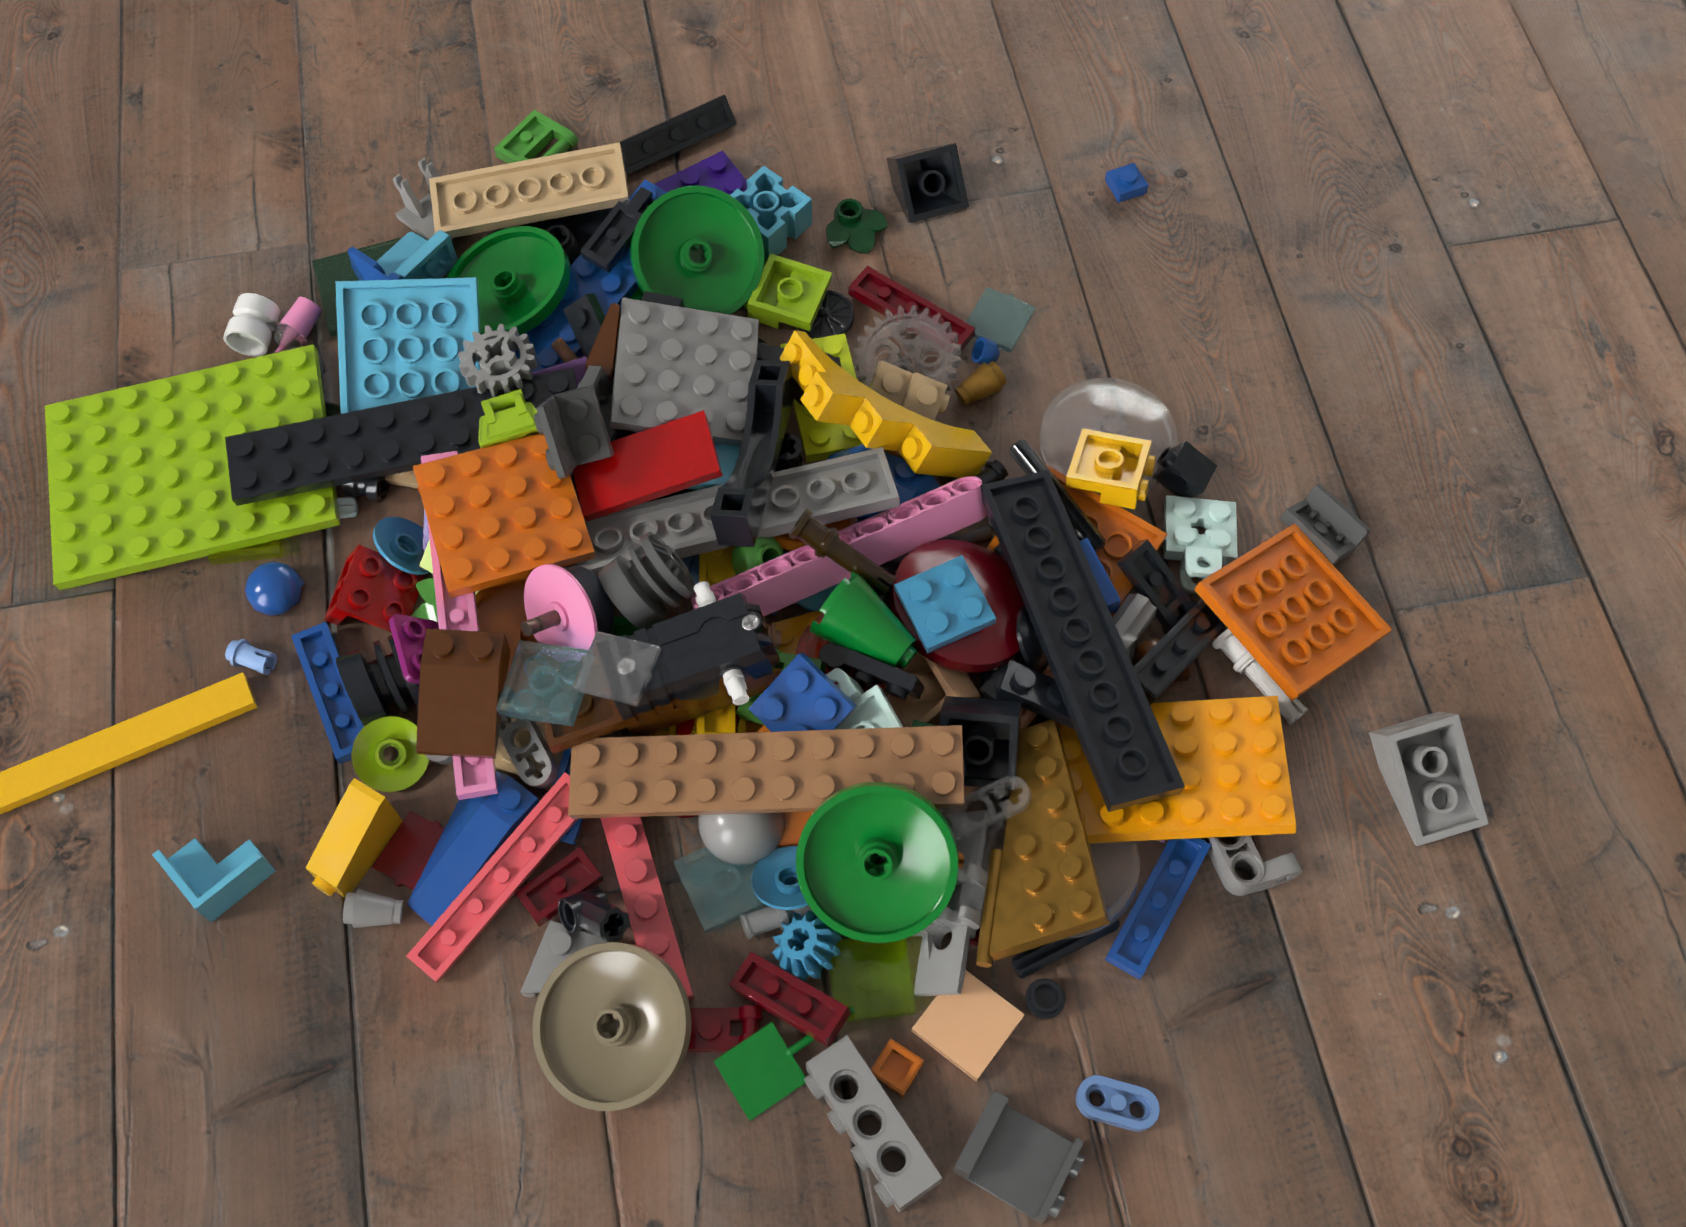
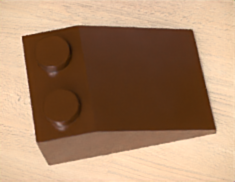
[416,628,511,759]

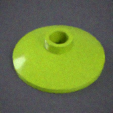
[351,716,429,792]

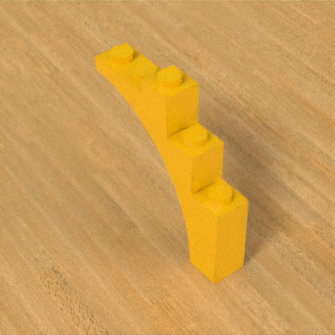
[779,330,992,478]

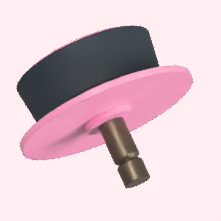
[521,564,614,666]

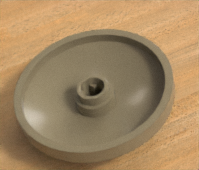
[532,942,692,1111]

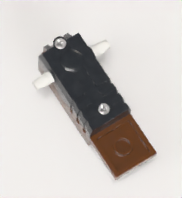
[531,582,780,754]

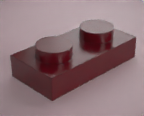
[515,846,604,927]

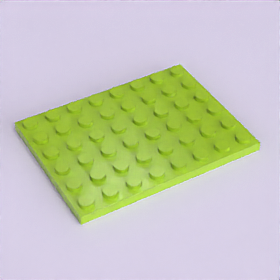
[45,344,341,591]

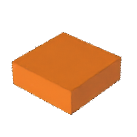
[871,1038,925,1098]

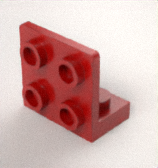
[324,544,425,633]

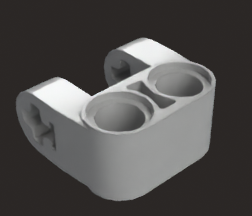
[1205,836,1303,896]

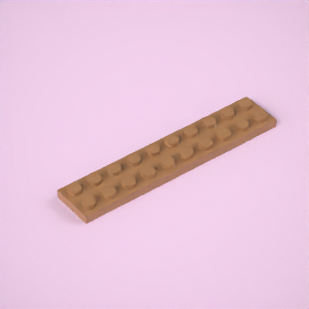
[568,725,965,819]

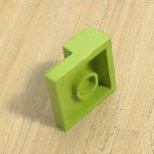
[744,253,832,331]

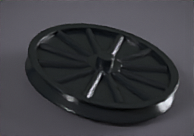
[798,290,854,339]

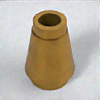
[954,361,1007,406]

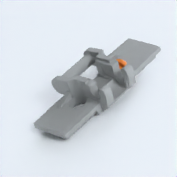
[913,810,989,996]

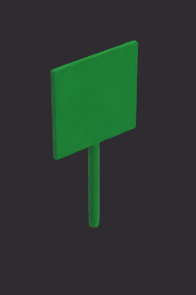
[713,1006,855,1121]

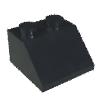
[940,696,1022,790]

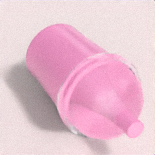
[274,296,322,353]

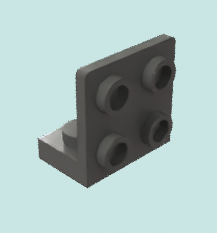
[534,385,614,479]

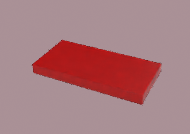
[573,410,723,522]

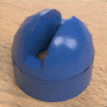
[971,337,1000,365]

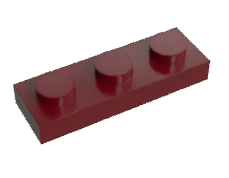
[728,952,851,1047]

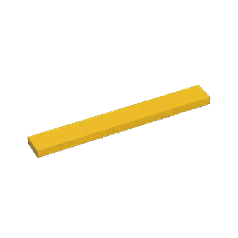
[0,672,258,815]

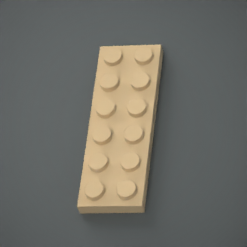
[429,142,630,238]

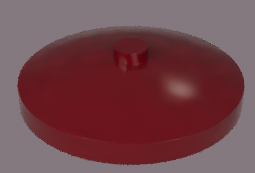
[889,539,1024,672]

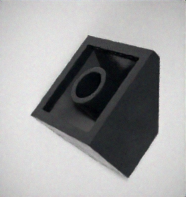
[886,143,969,223]

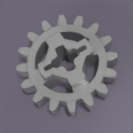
[458,324,537,397]

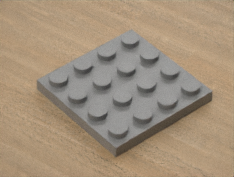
[610,298,759,447]

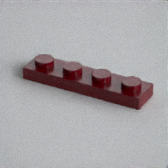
[848,265,976,358]

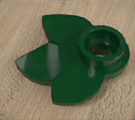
[826,198,888,254]

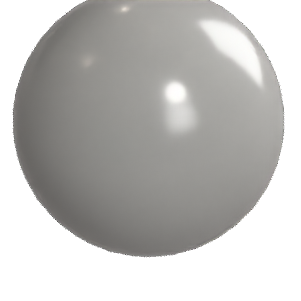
[698,812,785,865]

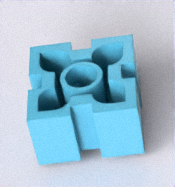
[730,166,812,260]

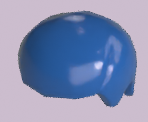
[245,561,305,616]

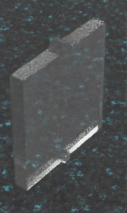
[573,631,661,706]

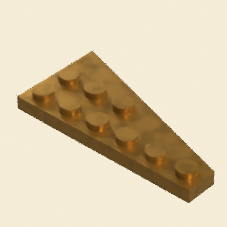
[989,720,1110,961]

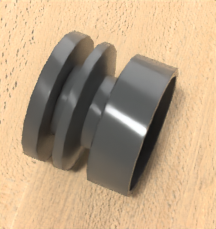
[598,531,696,630]

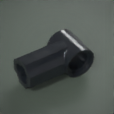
[558,887,630,942]

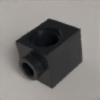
[1153,441,1217,498]

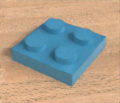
[894,555,996,654]

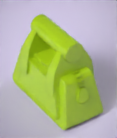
[479,389,539,448]

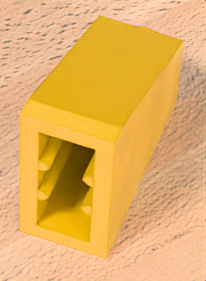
[306,778,403,897]

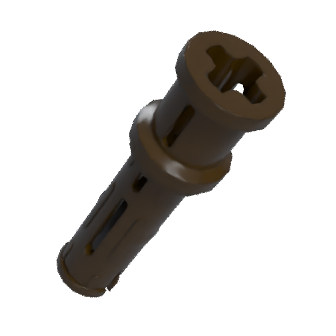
[788,509,896,596]

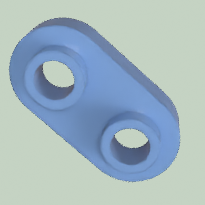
[1075,1075,1160,1132]

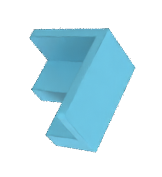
[152,838,276,922]

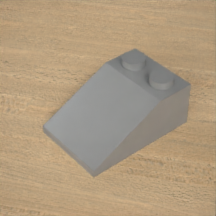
[1369,711,1489,846]

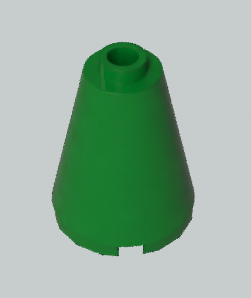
[809,571,918,669]

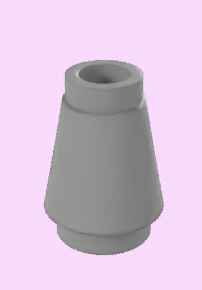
[343,889,404,929]

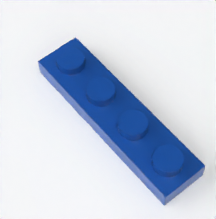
[291,622,364,764]
[1104,838,1211,980]

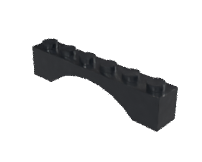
[710,360,796,547]

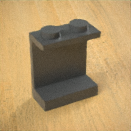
[952,1090,1085,1224]

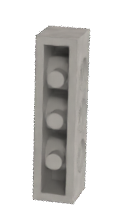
[804,1035,942,1213]

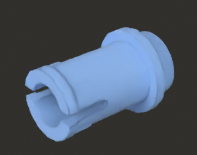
[225,639,277,675]

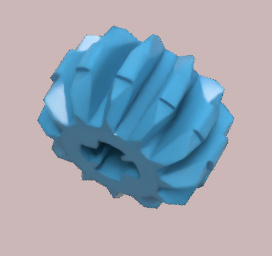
[772,910,842,981]

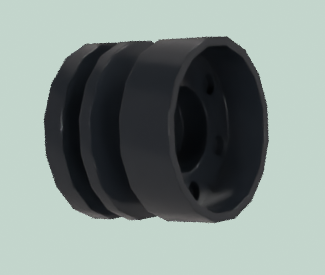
[335,635,419,726]

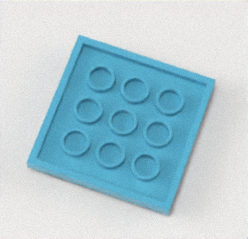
[335,277,481,414]

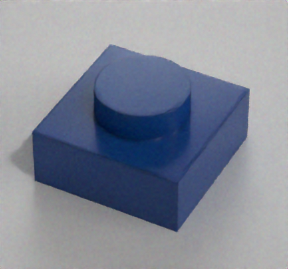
[1105,163,1149,203]

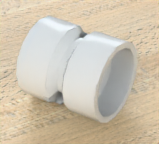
[223,293,281,357]

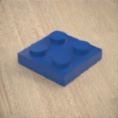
[748,653,858,732]

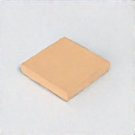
[911,969,1025,1082]

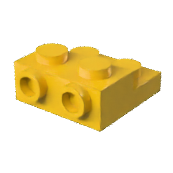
[1066,428,1156,509]

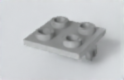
[393,158,454,240]

